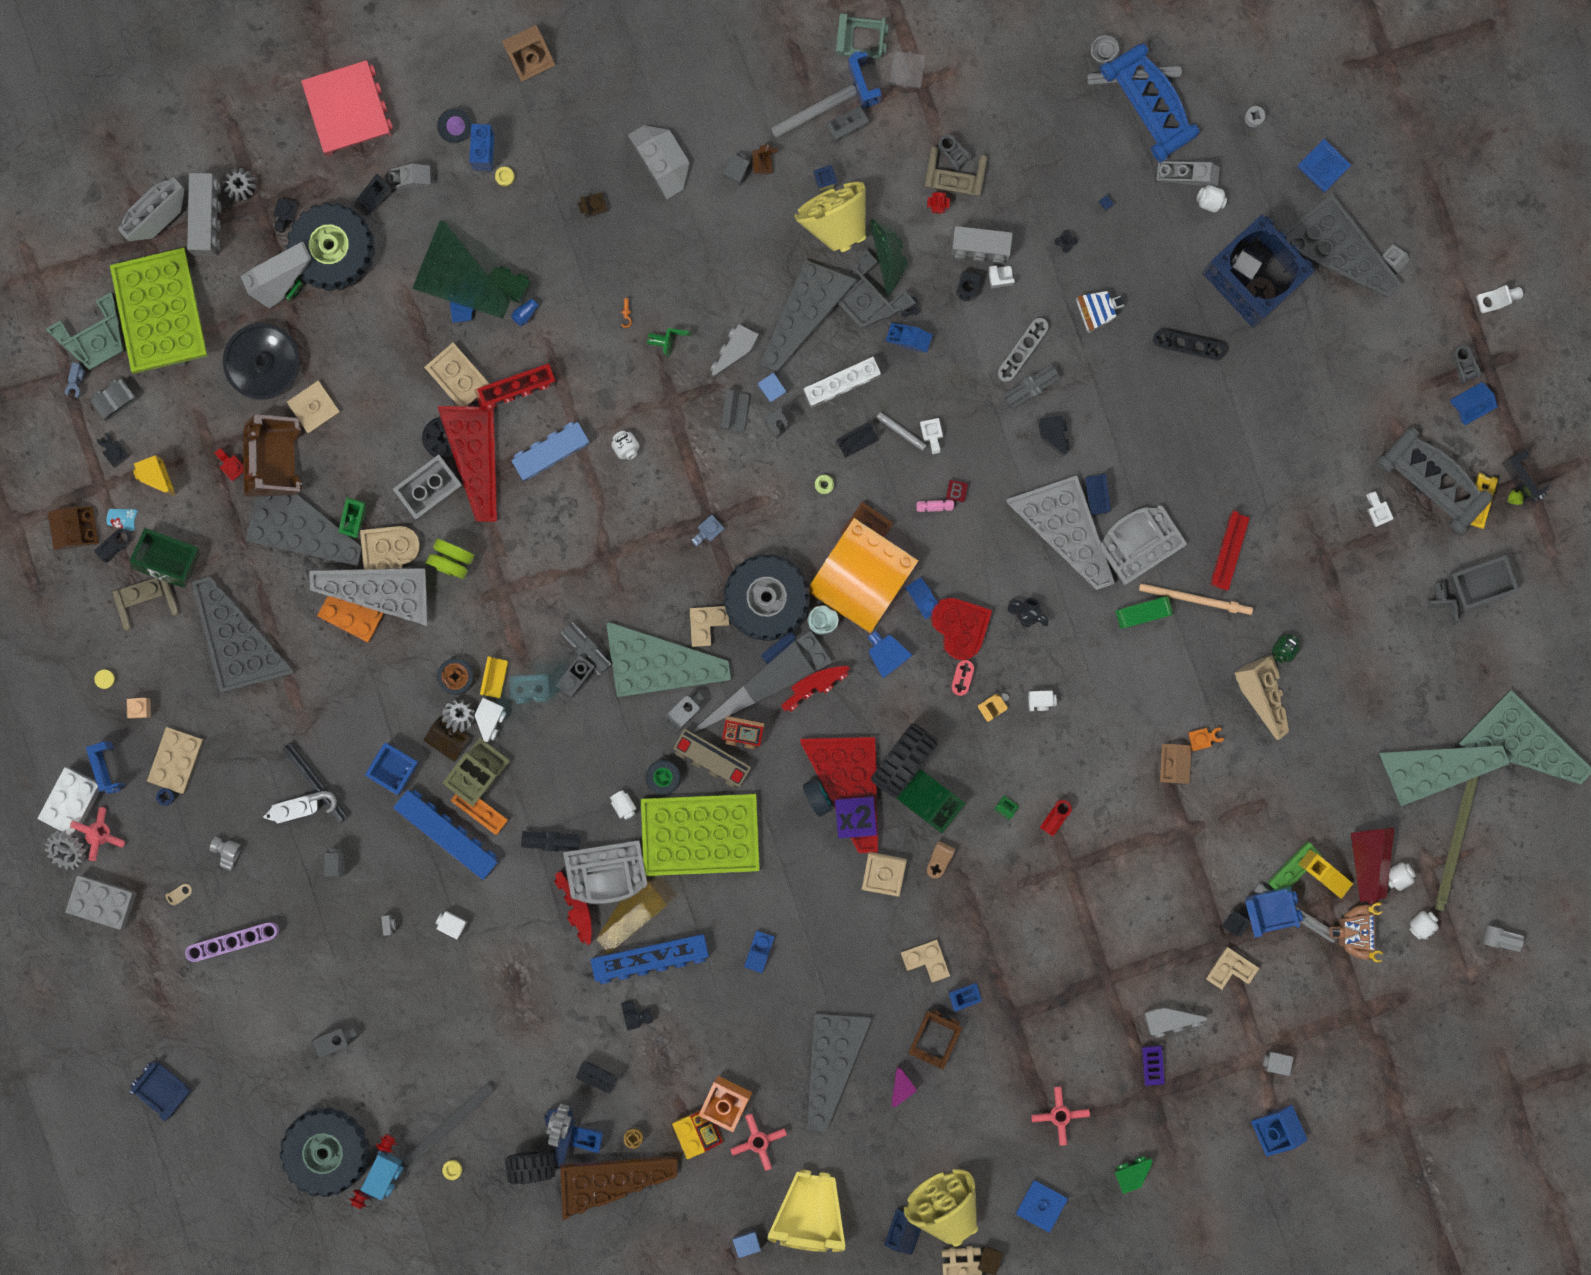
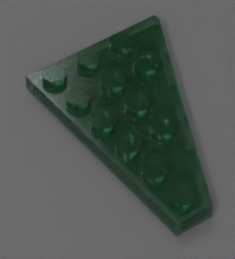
[412,220,510,319]

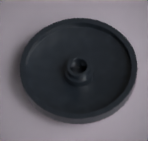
[223,323,300,400]

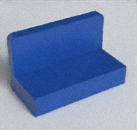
[1450,382,1498,426]

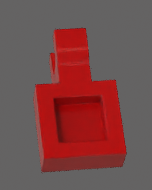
[215,448,243,482]

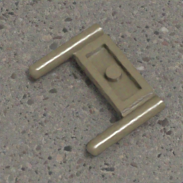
[924,146,987,197]
[112,578,179,631]

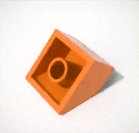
[698,1076,753,1132]

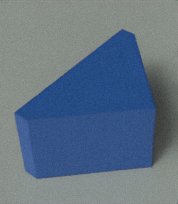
[948,983,982,1011]
[571,1126,604,1153]

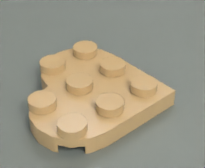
[360,526,420,569]

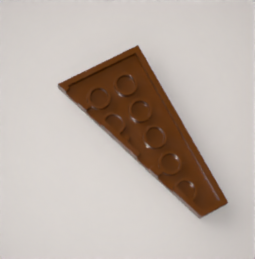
[560,1156,677,1220]

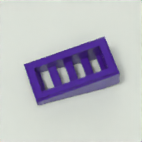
[1141,1045,1164,1086]

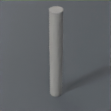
[876,412,927,451]

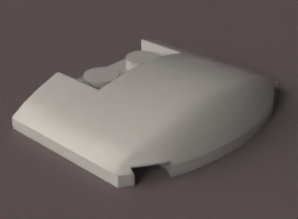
[1099,506,1187,585]
[563,841,647,904]

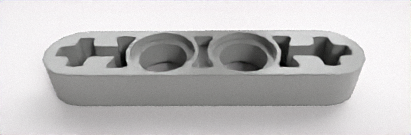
[998,318,1048,383]

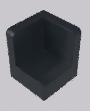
[1221,910,1250,937]

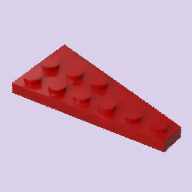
[437,406,497,522]

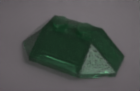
[869,219,908,297]

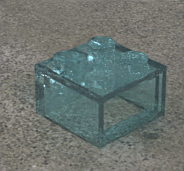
[509,674,552,704]

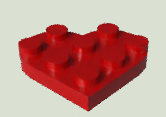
[931,598,992,660]

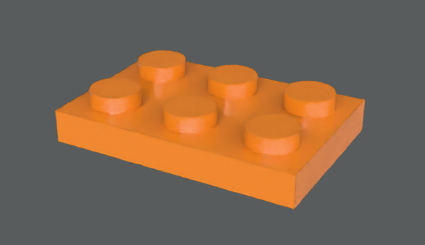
[317,596,384,643]

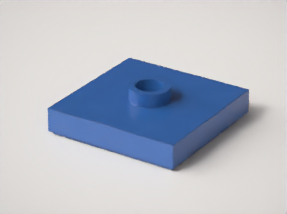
[1297,139,1351,193]
[1015,1180,1068,1233]

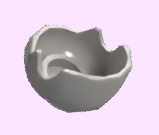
[1091,35,1120,64]

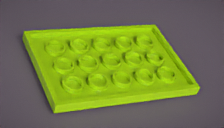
[110,248,208,374]
[641,794,759,876]

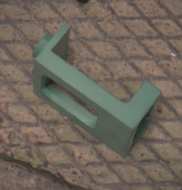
[836,14,888,60]

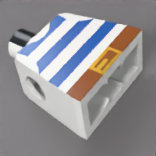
[1076,291,1124,333]

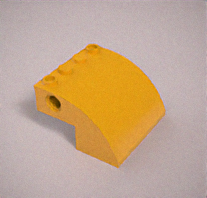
[809,518,918,633]

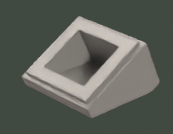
[1381,244,1410,273]

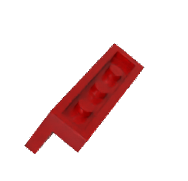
[1209,511,1250,591]

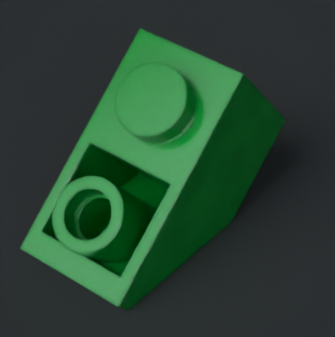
[1113,1155,1152,1194]

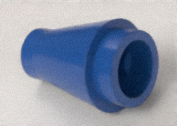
[511,299,539,327]

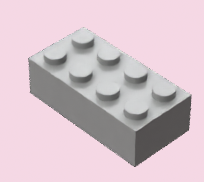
[187,173,222,256]

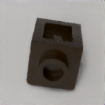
[578,192,608,218]

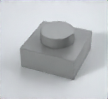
[381,915,396,936]

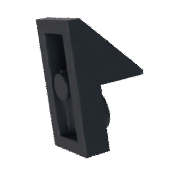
[357,174,391,213]

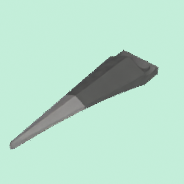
[693,630,832,732]

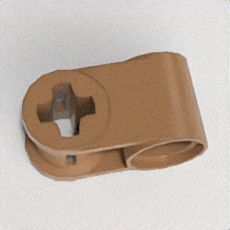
[927,841,956,879]

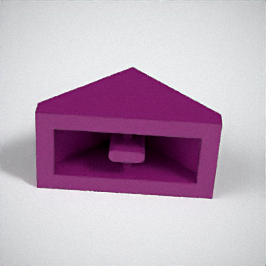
[891,1067,917,1107]

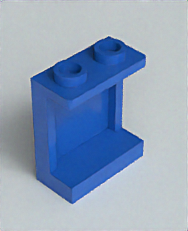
[848,51,882,109]
[1245,886,1303,938]

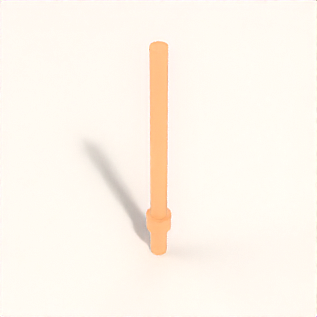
[1139,583,1253,615]

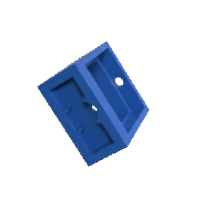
[469,124,495,171]

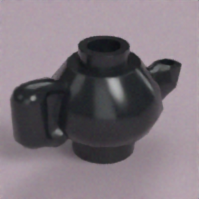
[1007,598,1048,627]

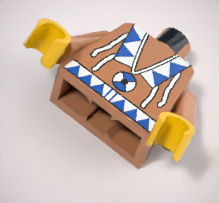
[1329,902,1384,963]

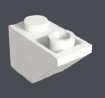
[475,698,506,743]

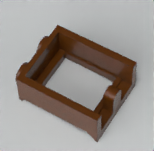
[907,1009,963,1070]

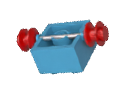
[349,1134,404,1209]

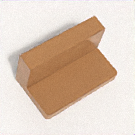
[1160,744,1191,784]

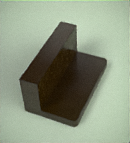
[424,716,471,762]

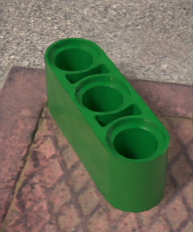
[1115,596,1174,629]

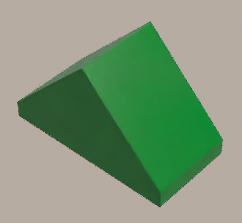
[338,497,366,538]

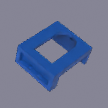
[86,741,125,794]

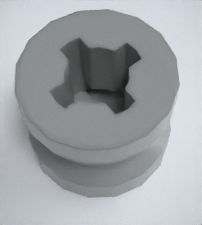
[1244,106,1265,128]

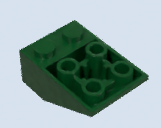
[896,769,966,834]

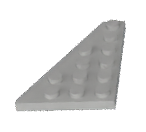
[1006,475,1115,590]

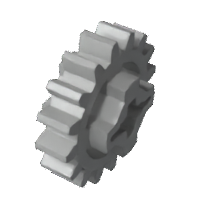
[45,831,86,870]
[546,1104,572,1147]

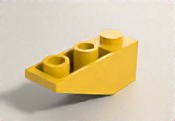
[1298,850,1353,899]

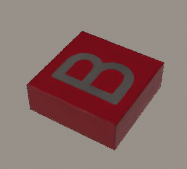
[945,480,968,503]

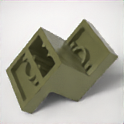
[442,738,510,807]

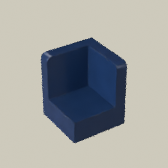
[813,165,837,193]

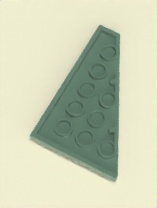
[606,623,731,697]
[1458,690,1591,784]

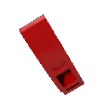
[781,666,850,712]
[554,871,592,945]

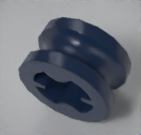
[156,788,175,806]

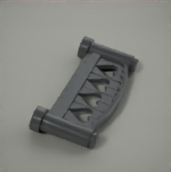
[1375,427,1493,537]

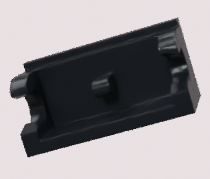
[836,422,879,458]

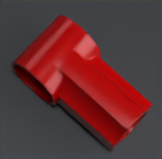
[1039,799,1072,837]

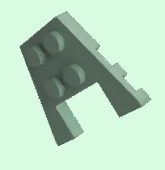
[46,292,124,370]

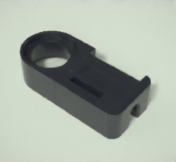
[94,529,132,563]

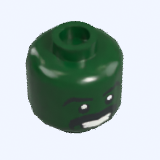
[1272,634,1300,663]

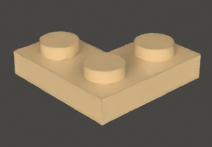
[690,606,729,647]
[901,939,950,982]
[1205,947,1259,990]

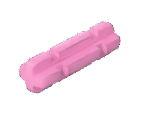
[916,500,954,512]

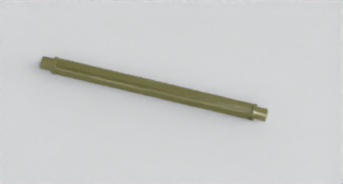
[1435,776,1479,911]

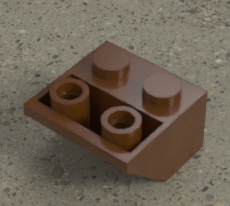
[48,506,99,550]

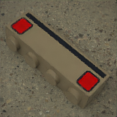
[673,729,751,789]

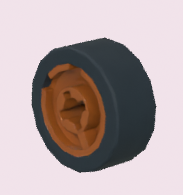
[437,658,474,695]

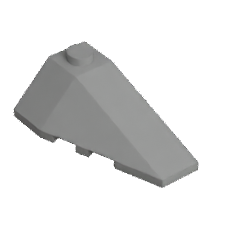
[240,242,311,308]

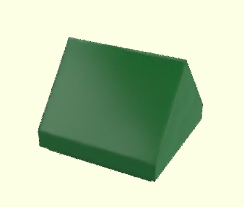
[994,795,1019,820]

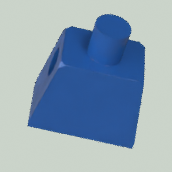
[867,631,912,678]

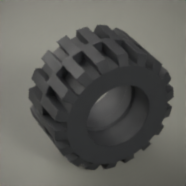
[505,1151,556,1184]

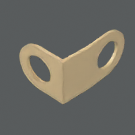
[166,884,192,905]

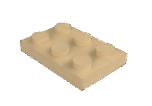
[424,343,489,407]
[147,727,203,794]

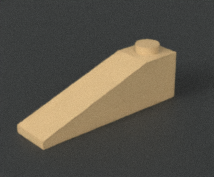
[1235,655,1289,740]

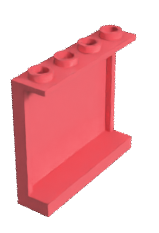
[301,60,393,156]

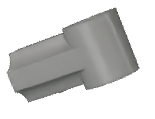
[1483,925,1524,952]

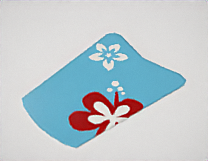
[106,509,137,532]

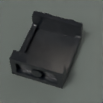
[1502,450,1550,503]

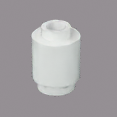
[610,790,637,820]

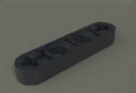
[1152,330,1226,361]

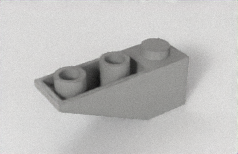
[1156,161,1220,186]
[710,324,759,378]
[1143,1007,1207,1038]

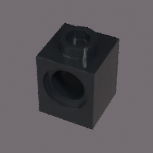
[956,271,981,302]

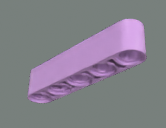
[185,922,280,962]

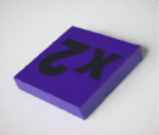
[835,797,877,838]

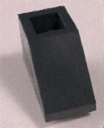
[1038,416,1070,456]

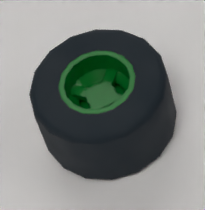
[646,760,681,795]

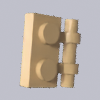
[942,1246,982,1275]

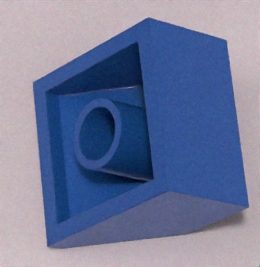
[1251,1105,1308,1157]

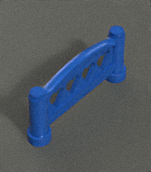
[1099,43,1200,163]

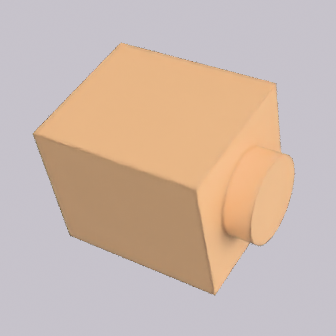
[127,698,151,719]

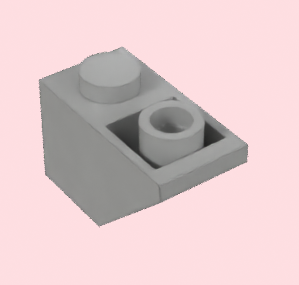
[388,164,431,189]

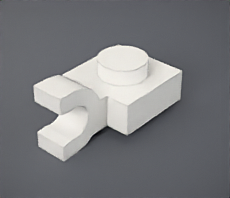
[920,418,943,454]
[1366,491,1394,527]

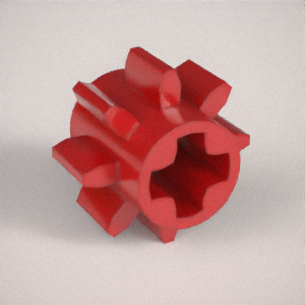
[927,192,950,214]

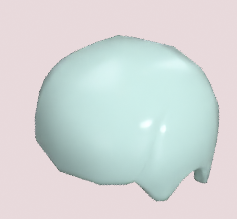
[807,606,839,635]

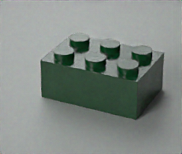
[129,528,200,589]

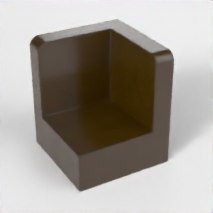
[978,1245,1003,1275]

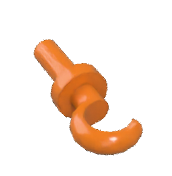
[621,298,632,328]

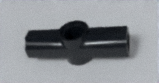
[521,831,580,852]

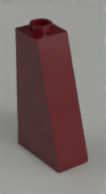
[1351,827,1394,905]

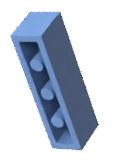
[511,422,590,482]

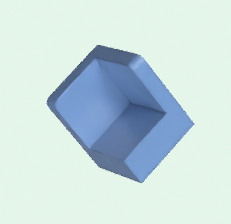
[758,373,786,402]
[733,1230,761,1258]

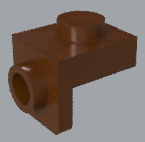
[752,145,778,175]

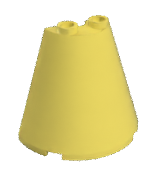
[768,1170,845,1252]

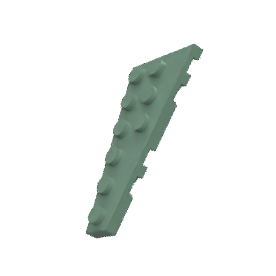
[1379,745,1510,806]

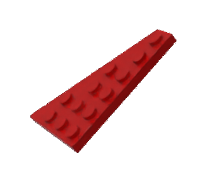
[800,737,878,853]

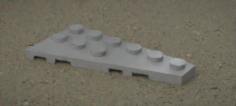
[310,568,428,626]

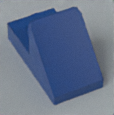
[905,577,937,620]
[744,931,774,973]

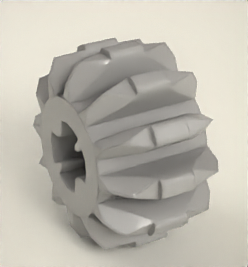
[223,168,256,201]
[442,700,475,733]

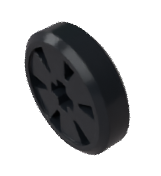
[422,417,454,459]

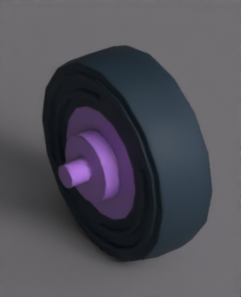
[437,109,471,143]

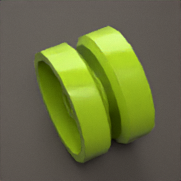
[426,538,475,580]

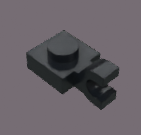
[273,198,298,234]

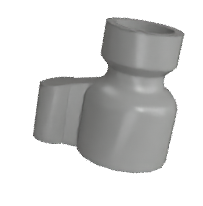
[209,837,241,871]

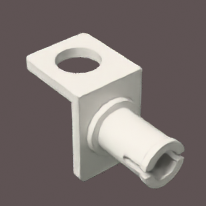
[1476,285,1523,313]

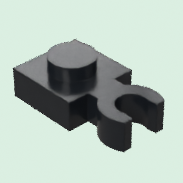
[97,433,130,468]

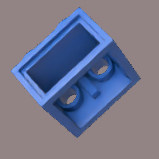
[365,742,420,795]

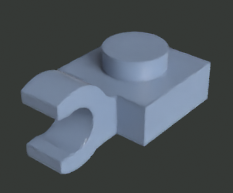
[65,362,85,398]
[692,515,725,547]

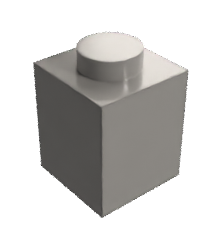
[1262,1051,1293,1076]

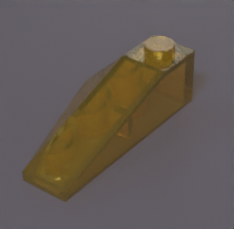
[597,879,668,954]

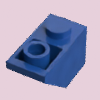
[885,323,932,353]

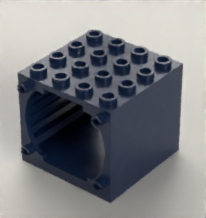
[1202,215,1315,329]

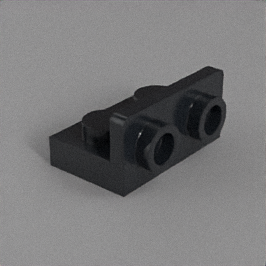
[576,1060,618,1094]

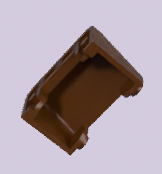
[243,414,302,497]

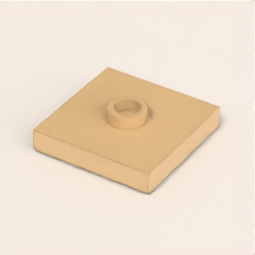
[287,381,340,434]
[862,852,907,897]

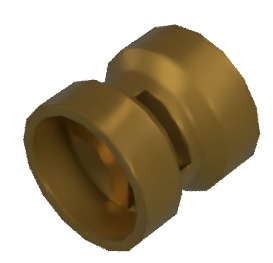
[624,1127,644,1149]

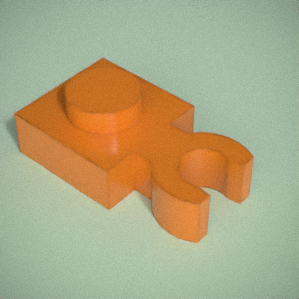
[1188,728,1224,751]

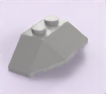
[628,125,689,200]
[118,177,184,241]

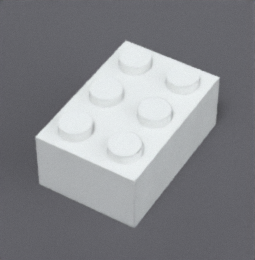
[37,767,99,836]

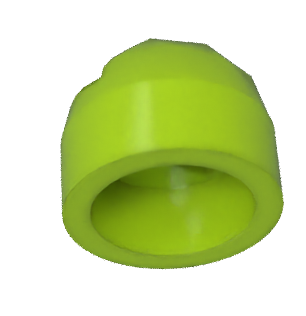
[1508,489,1524,505]

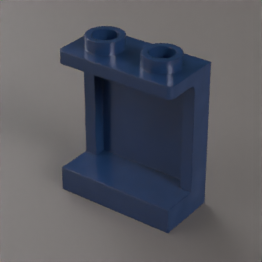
[129,1061,192,1121]

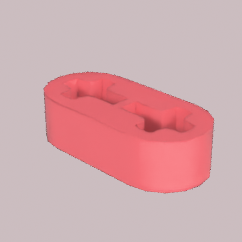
[951,660,974,696]

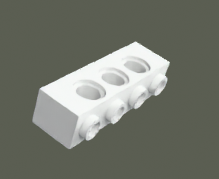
[803,357,881,408]

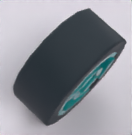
[803,778,833,817]

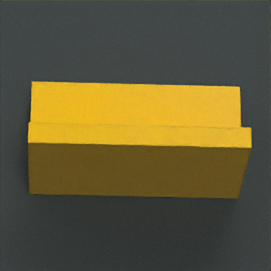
[480,657,508,699]

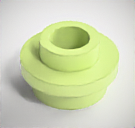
[815,475,834,494]

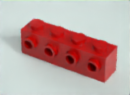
[474,363,555,410]

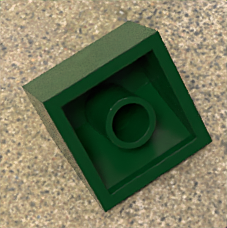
[485,266,532,305]

